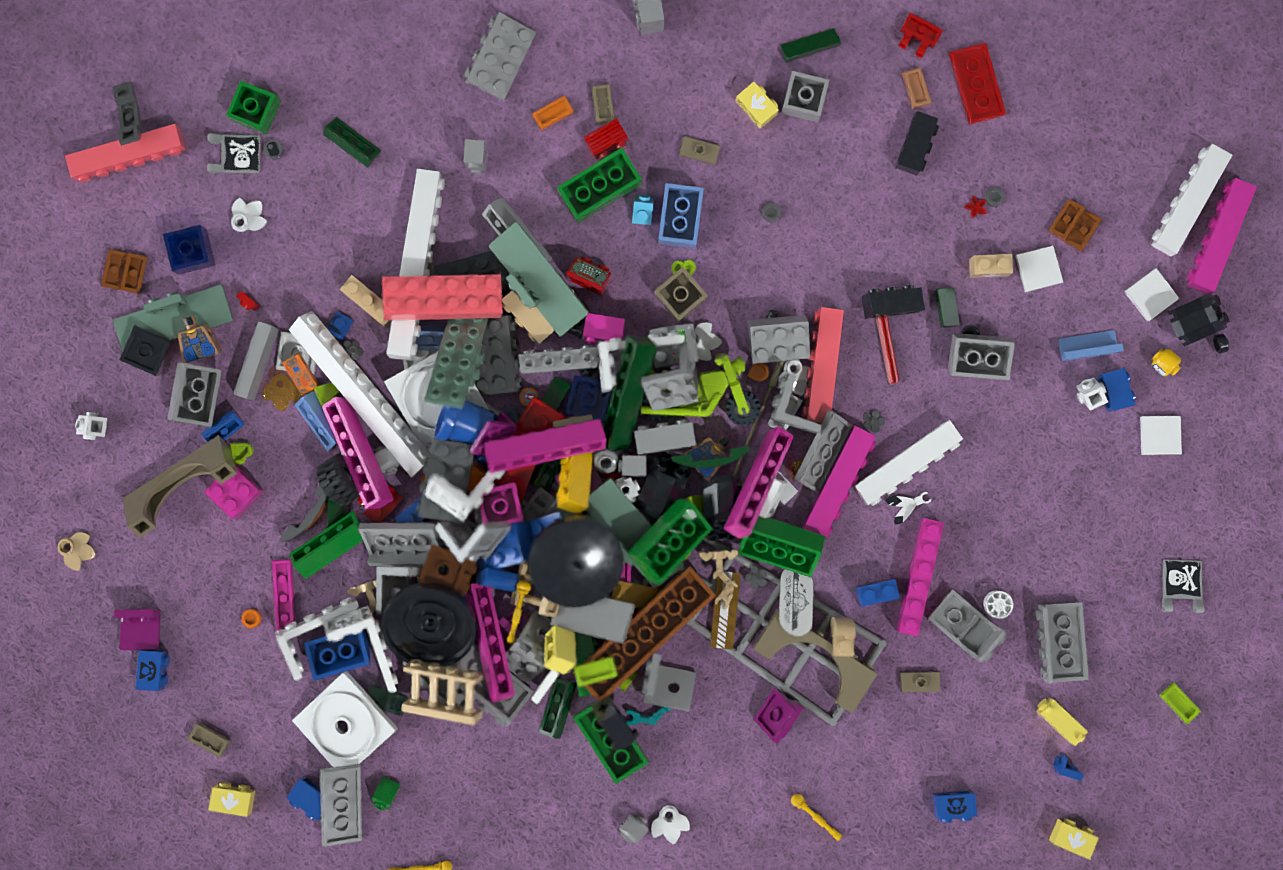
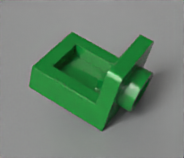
[372,777,400,811]

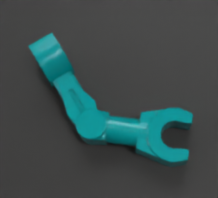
[626,707,672,725]

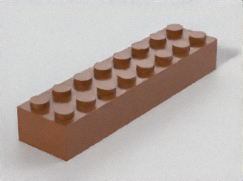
[573,566,716,702]

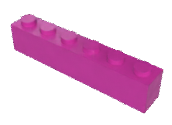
[1187,178,1257,294]
[322,397,394,509]
[484,419,606,474]
[723,426,794,539]
[802,426,876,538]
[895,518,944,637]
[466,583,515,703]

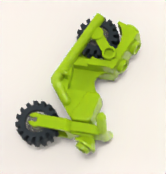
[640,353,761,426]

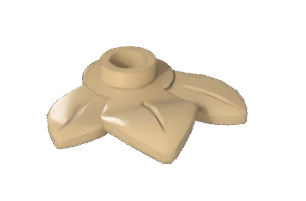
[57,532,96,571]

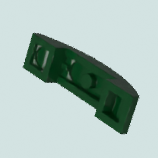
[672,446,750,468]

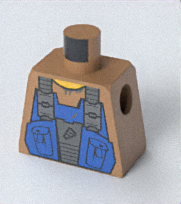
[178,315,222,363]
[683,436,730,482]

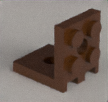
[418,544,477,596]

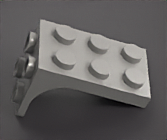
[927,589,1007,662]

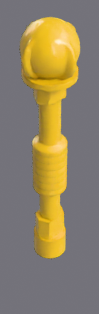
[507,580,531,643]
[791,794,842,841]
[389,860,453,870]

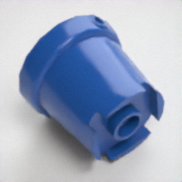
[434,400,494,445]

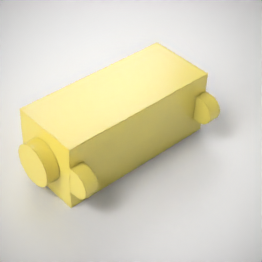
[1036,698,1088,746]

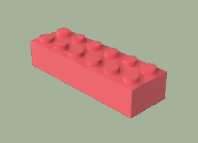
[382,275,502,321]

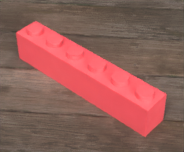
[65,124,186,183]
[802,307,844,424]

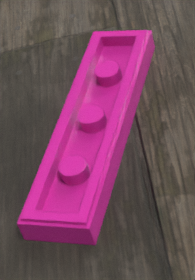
[272,559,296,631]

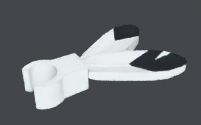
[885,492,931,525]

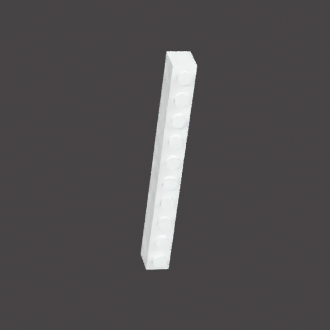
[386,169,445,361]
[289,311,429,478]

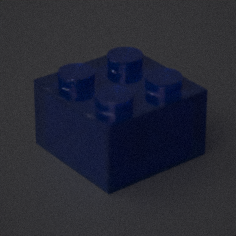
[163,225,216,275]
[565,375,611,423]

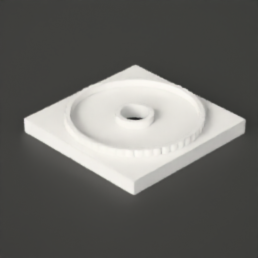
[384,352,489,447]
[292,671,398,767]

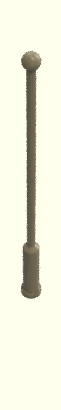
[732,360,787,480]

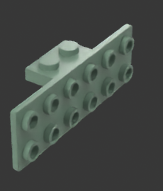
[489,222,589,336]
[113,285,233,352]
[424,318,489,408]
[586,479,684,588]

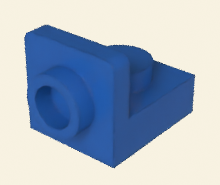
[326,311,354,341]
[1053,753,1084,781]

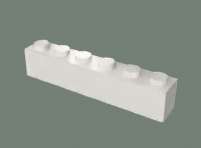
[1151,144,1232,256]
[853,420,963,506]

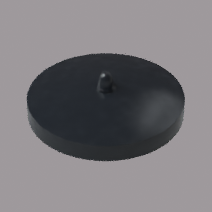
[528,515,624,608]
[381,583,477,667]

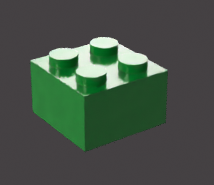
[226,80,281,135]

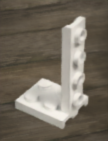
[597,332,685,393]
[425,471,505,522]
[275,597,359,681]
[323,606,398,693]

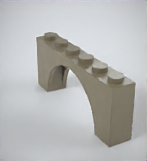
[123,435,237,538]
[752,609,878,714]

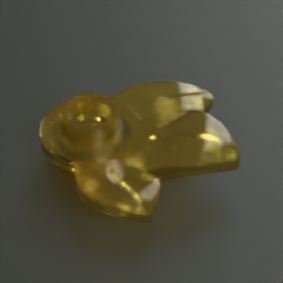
[263,373,301,412]

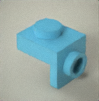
[632,194,654,225]

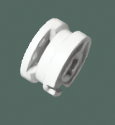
[983,590,1013,618]

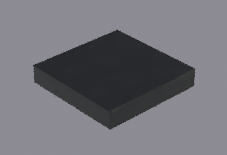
[119,325,171,376]

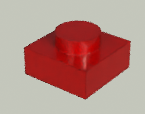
[236,291,260,311]

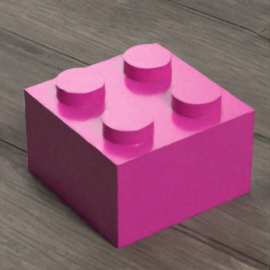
[583,313,625,346]
[204,465,264,519]
[479,483,525,524]

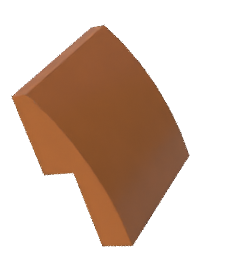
[1048,199,1102,253]
[101,249,148,294]

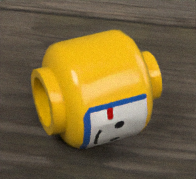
[1151,348,1181,377]

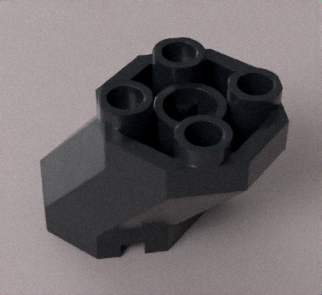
[1168,293,1230,347]
[636,453,691,519]
[700,475,742,541]

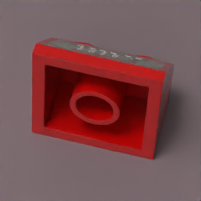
[566,256,612,296]

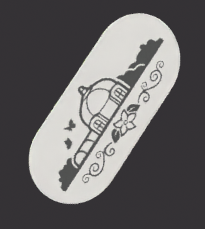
[779,569,813,636]

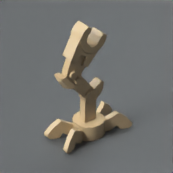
[699,549,738,610]
[347,579,381,636]

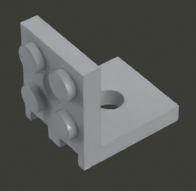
[642,342,698,411]
[770,373,822,434]
[435,521,512,563]
[376,566,423,614]
[505,609,553,683]
[641,653,696,712]

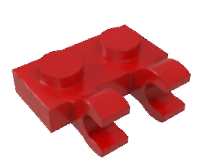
[898,12,943,58]
[357,485,404,523]

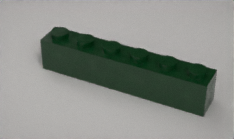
[603,336,657,450]

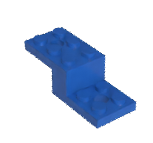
[476,512,565,572]

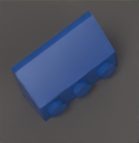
[304,628,370,681]

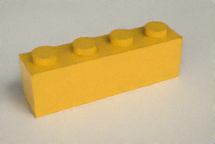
[557,452,593,515]

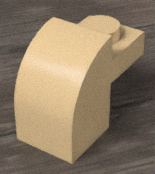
[830,617,856,657]

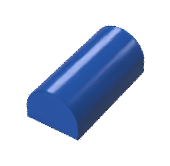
[201,409,245,442]
[476,567,519,592]

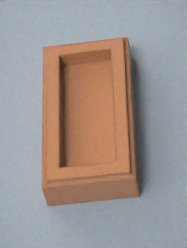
[902,67,932,109]

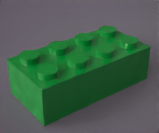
[557,148,642,224]
[627,498,712,584]
[738,515,825,578]
[573,696,649,784]

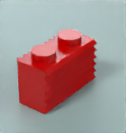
[584,118,628,160]

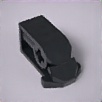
[592,696,639,750]

